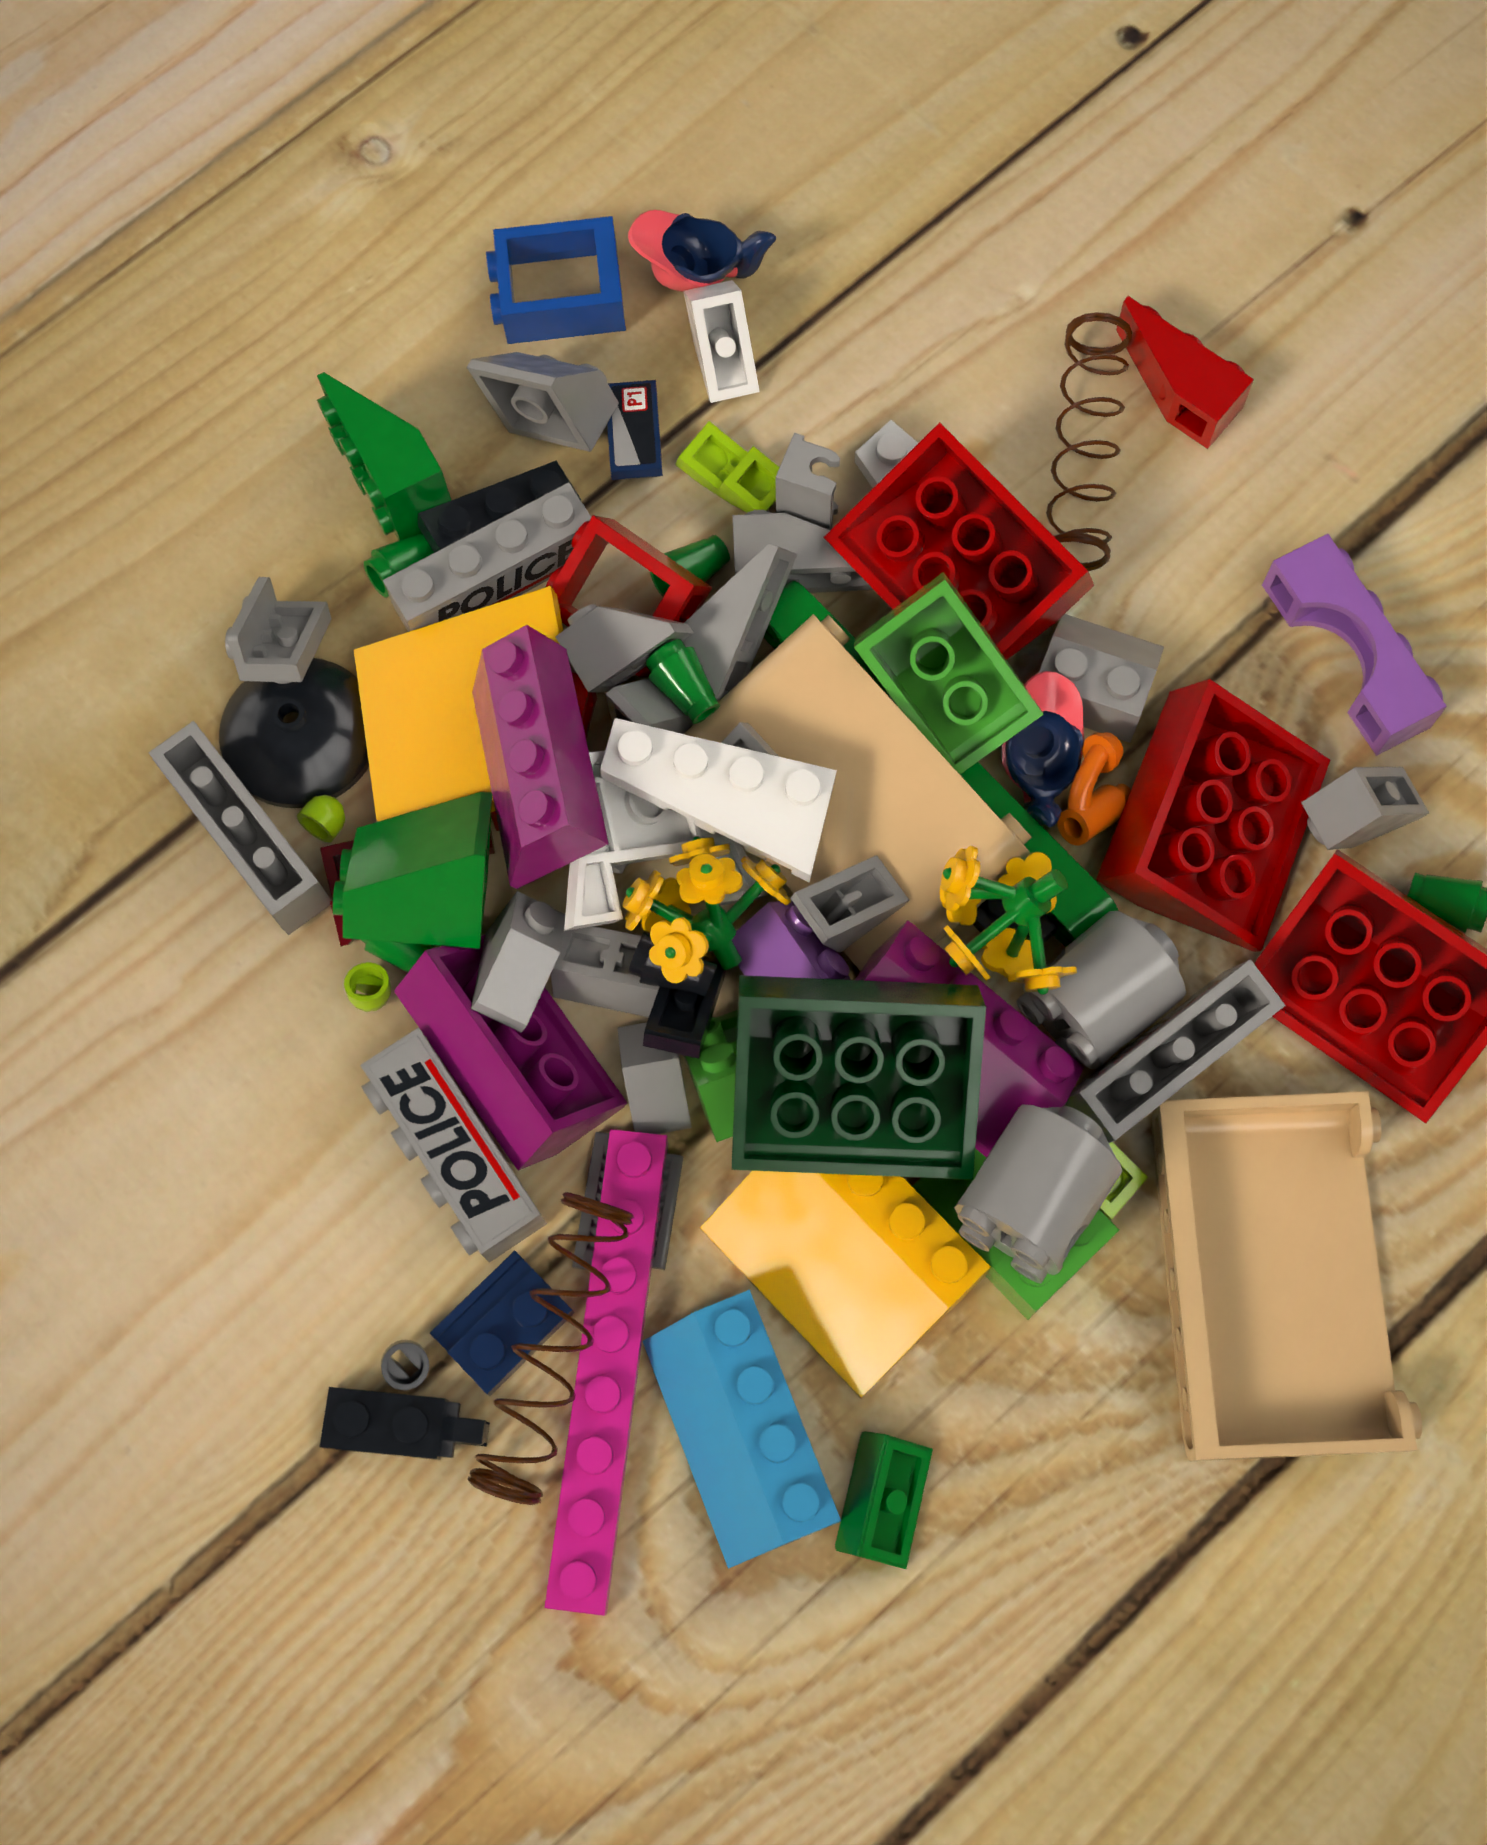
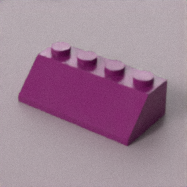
[472,625,609,889]
[855,920,1084,1157]
[394,934,628,1171]

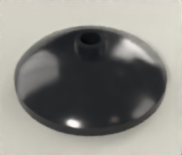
[219,658,369,808]

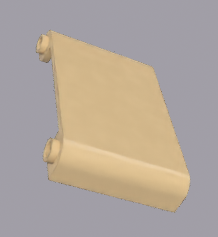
[684,614,1032,971]
[1152,1091,1422,1461]

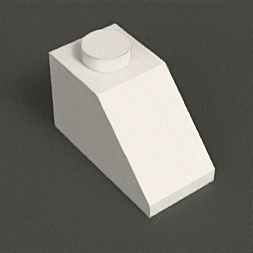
[684,280,760,403]

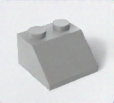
[467,352,619,452]
[1039,614,1164,743]

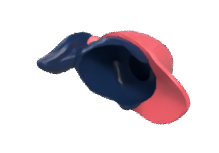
[628,210,776,292]
[1001,671,1084,828]

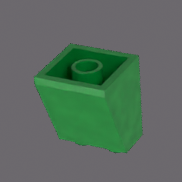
[333,792,492,949]

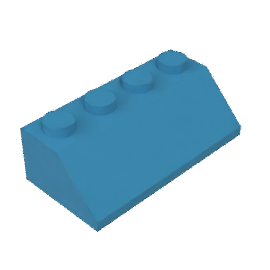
[642,1289,841,1569]

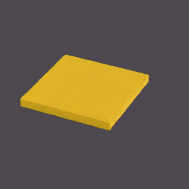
[354,586,563,822]

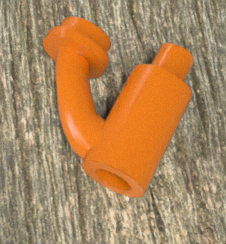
[1057,732,1131,846]

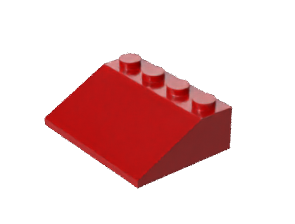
[823,422,1094,660]
[1096,679,1331,952]
[1254,849,1487,1123]

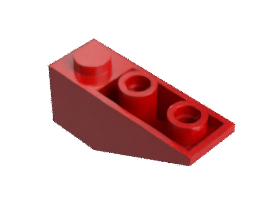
[1116,296,1254,449]

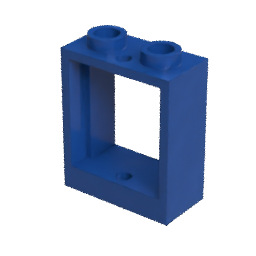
[486,216,626,344]

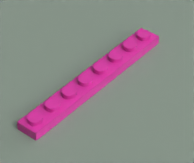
[544,1129,668,1616]

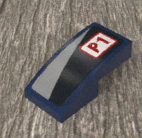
[607,380,663,480]

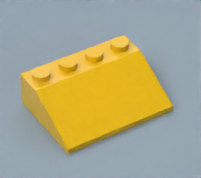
[700,1171,991,1398]

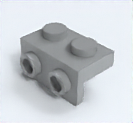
[225,577,332,684]

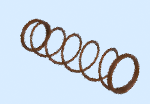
[1046,312,1132,571]
[468,1192,634,1505]

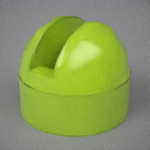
[297,795,345,843]
[344,962,391,1012]

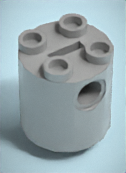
[1016,911,1186,1070]
[954,1104,1122,1284]

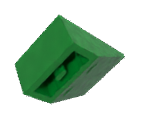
[317,372,451,540]

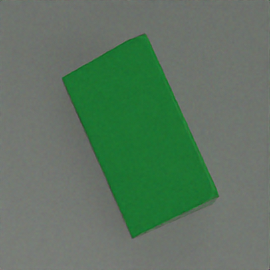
[835,1431,933,1569]

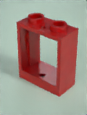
[546,515,713,677]

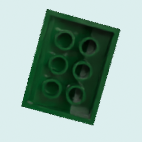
[731,975,986,1180]

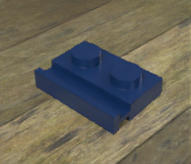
[430,1250,575,1396]

